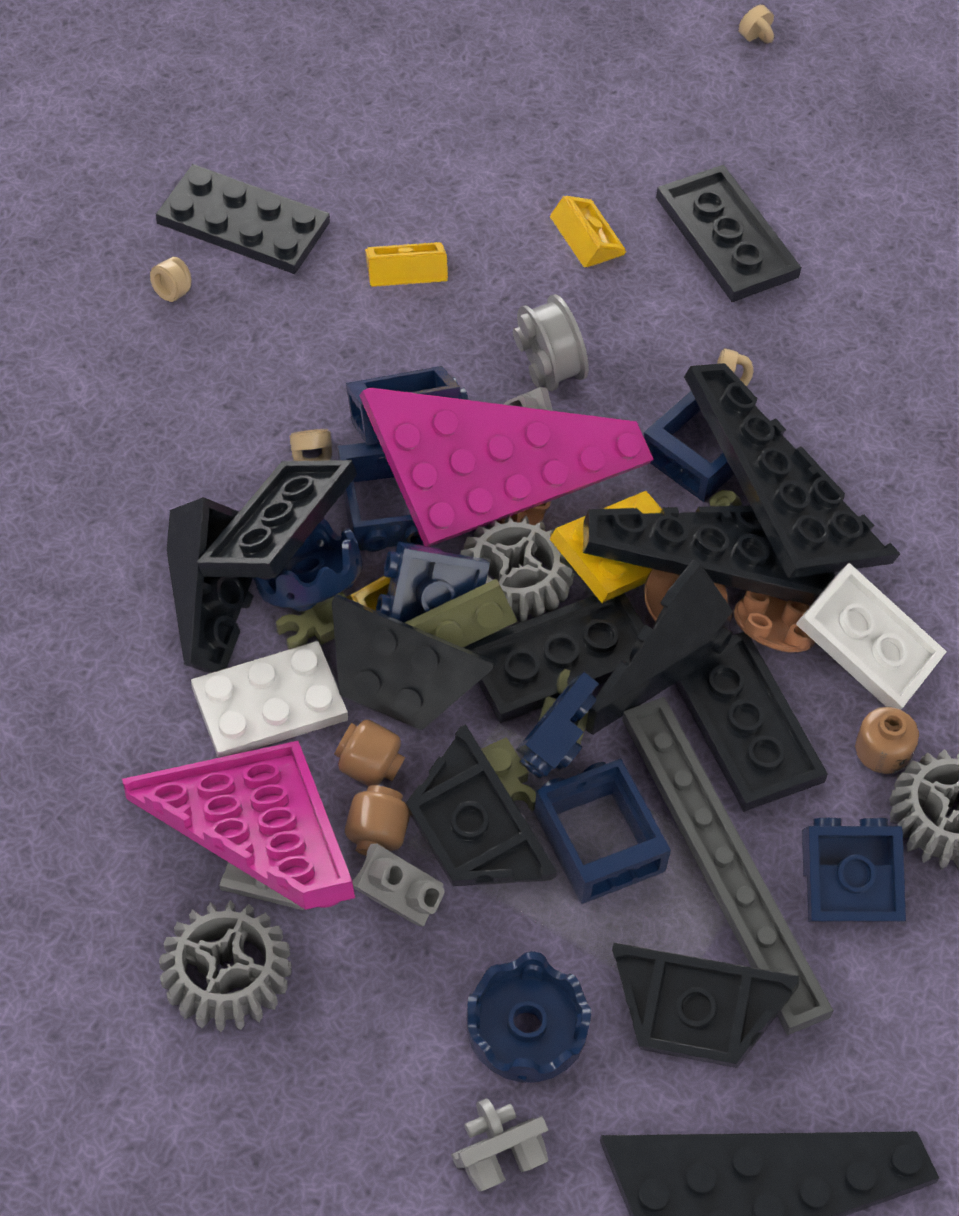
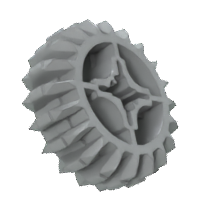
[459,515,574,623]
[889,749,959,870]
[159,900,292,1032]

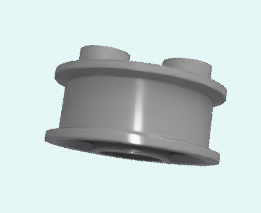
[513,294,589,392]

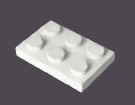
[796,563,947,709]
[191,641,348,758]

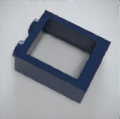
[346,366,468,445]
[643,391,734,502]
[338,442,424,552]
[534,758,671,905]

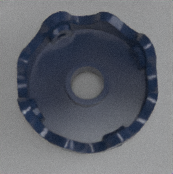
[253,519,363,611]
[466,951,591,1083]

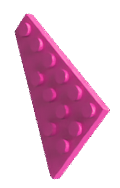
[360,388,654,547]
[122,741,355,910]

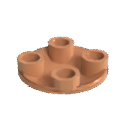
[734,591,815,652]

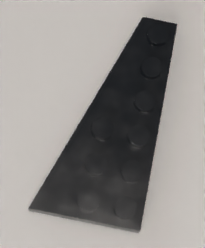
[684,363,900,578]
[583,505,835,605]
[600,1131,939,1216]

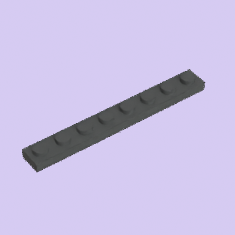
[622,697,833,1035]

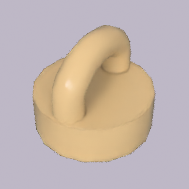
[739,5,774,43]
[150,257,192,302]
[717,348,754,386]
[290,429,332,461]

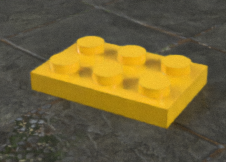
[550,491,662,603]

